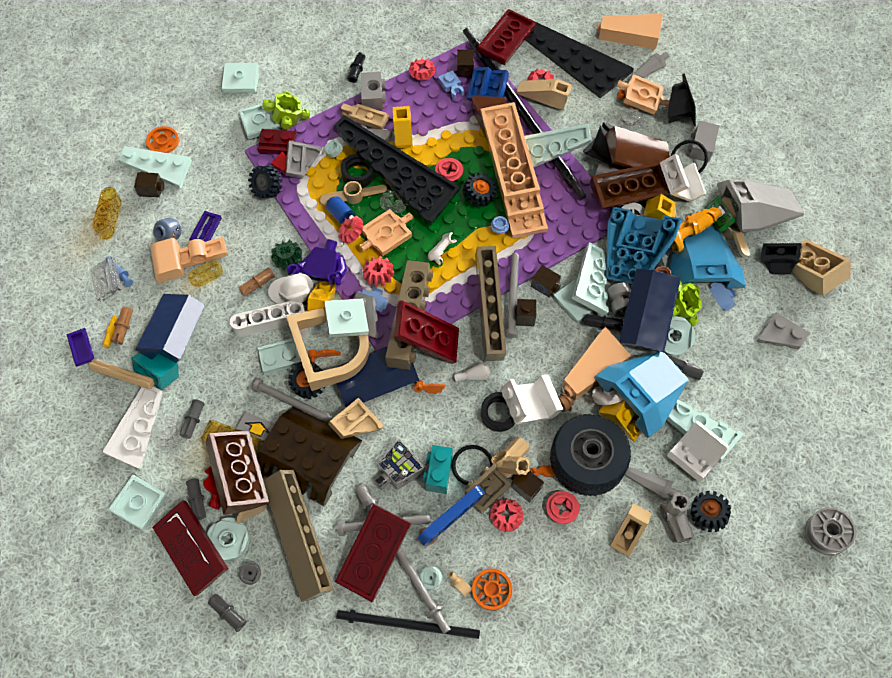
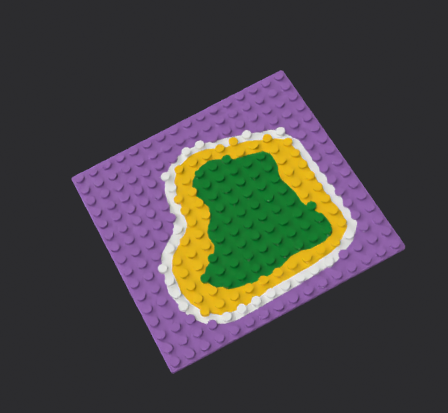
[245,41,613,351]

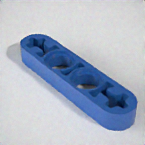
[417,485,486,547]

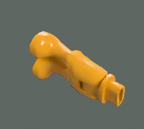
[670,207,722,254]

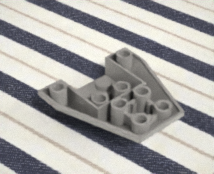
[717,179,804,232]

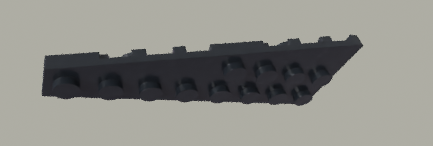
[525,22,634,98]
[333,115,460,226]

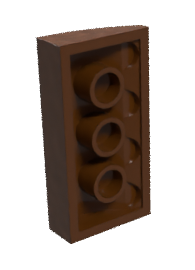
[605,126,670,168]
[590,162,671,209]
[205,431,269,515]

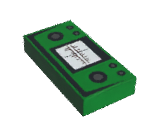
[704,196,736,232]

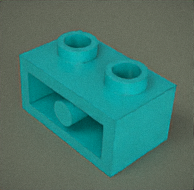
[132,353,179,390]
[423,445,453,494]

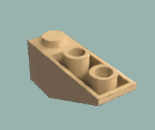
[516,79,572,110]

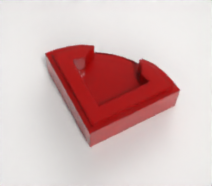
[271,151,287,174]

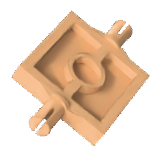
[616,74,669,115]
[359,209,413,256]

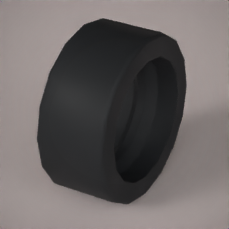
[341,153,375,188]
[481,392,515,432]

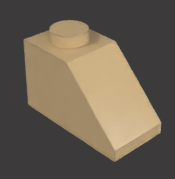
[610,503,652,557]

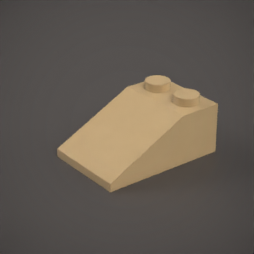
[792,239,851,296]

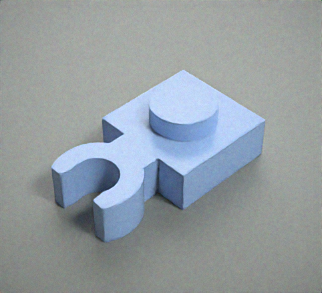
[438,70,464,99]

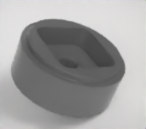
[239,562,261,585]

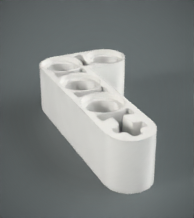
[230,300,310,339]

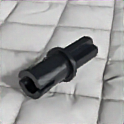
[347,52,366,83]
[584,314,623,331]

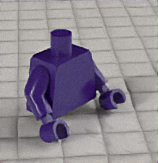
[287,239,348,285]

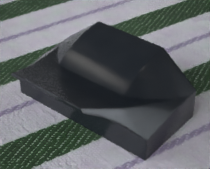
[760,243,802,274]

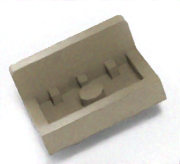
[465,464,511,514]

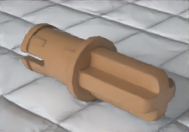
[239,267,275,296]
[111,307,133,345]

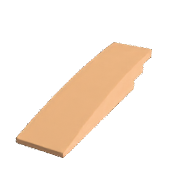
[481,102,548,239]

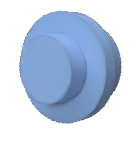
[491,216,509,234]

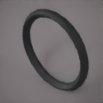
[671,140,708,174]
[451,445,493,485]

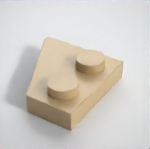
[328,398,384,439]

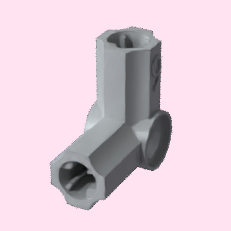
[660,492,694,543]

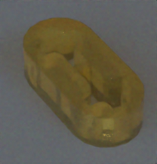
[188,260,223,287]

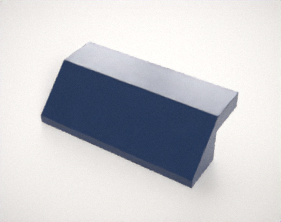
[619,269,681,353]
[135,294,205,363]
[330,346,419,408]

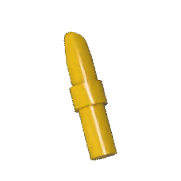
[102,314,118,348]

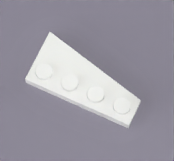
[103,387,163,470]

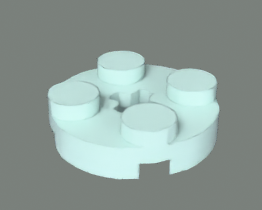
[664,316,695,355]
[207,517,250,561]

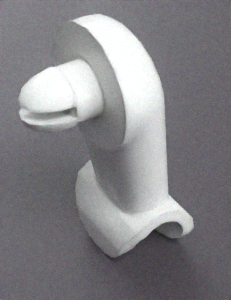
[428,232,457,265]

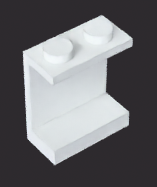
[660,154,706,202]
[501,375,563,425]

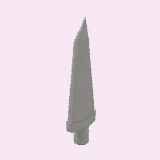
[628,52,669,83]
[625,467,680,500]

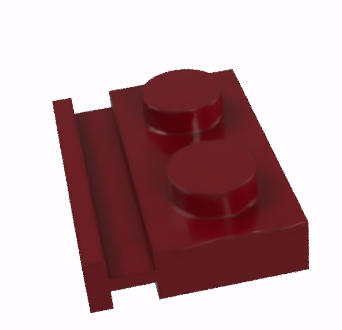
[257,129,297,155]

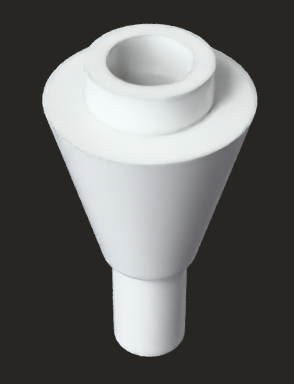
[454,362,491,382]

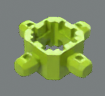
[262,90,310,130]
[672,281,702,326]

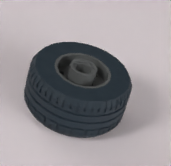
[550,414,631,496]

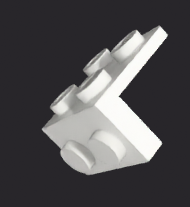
[667,421,729,483]

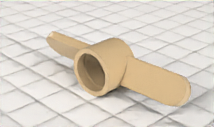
[320,181,387,205]
[722,198,750,257]

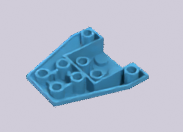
[606,207,682,285]
[669,224,746,289]
[594,352,689,439]

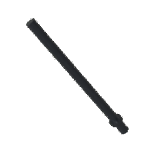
[336,610,480,639]

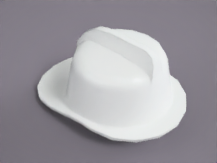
[268,273,313,304]

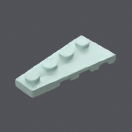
[525,123,592,167]
[119,146,192,189]
[572,242,608,316]
[667,400,744,463]

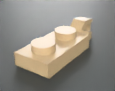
[341,103,389,129]

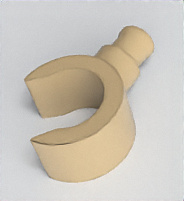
[448,571,472,598]

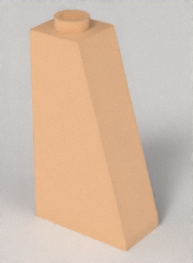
[597,14,663,49]
[562,327,631,401]

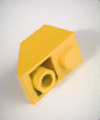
[392,106,413,148]
[643,194,676,220]
[308,281,336,311]
[599,400,641,441]

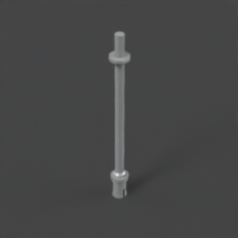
[355,484,451,634]

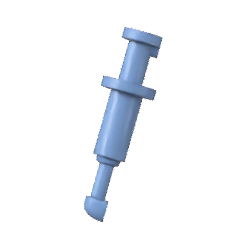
[105,256,133,287]

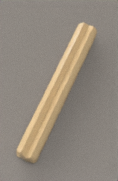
[89,359,155,389]

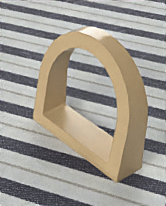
[286,308,370,391]

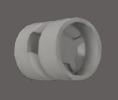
[607,282,631,317]

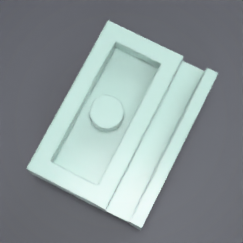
[257,338,301,375]

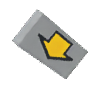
[236,412,274,442]

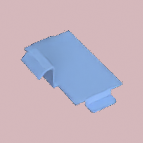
[709,282,736,311]
[358,287,388,312]

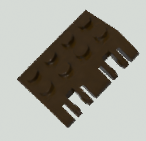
[257,407,362,506]

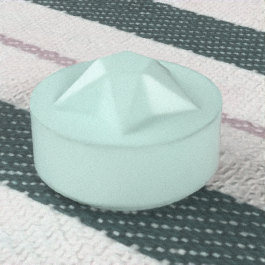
[324,140,343,158]
[419,567,442,589]

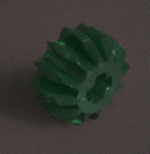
[271,239,302,271]

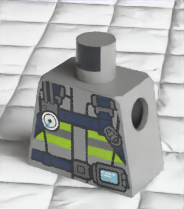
[374,439,425,490]

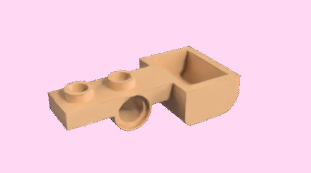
[150,237,228,283]

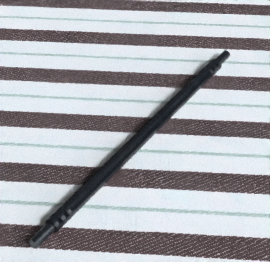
[463,28,586,200]

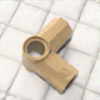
[491,437,530,478]

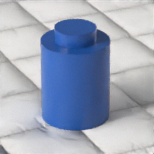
[326,196,354,224]

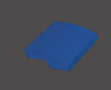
[467,67,509,101]

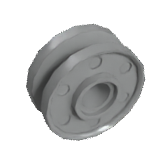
[805,507,856,556]

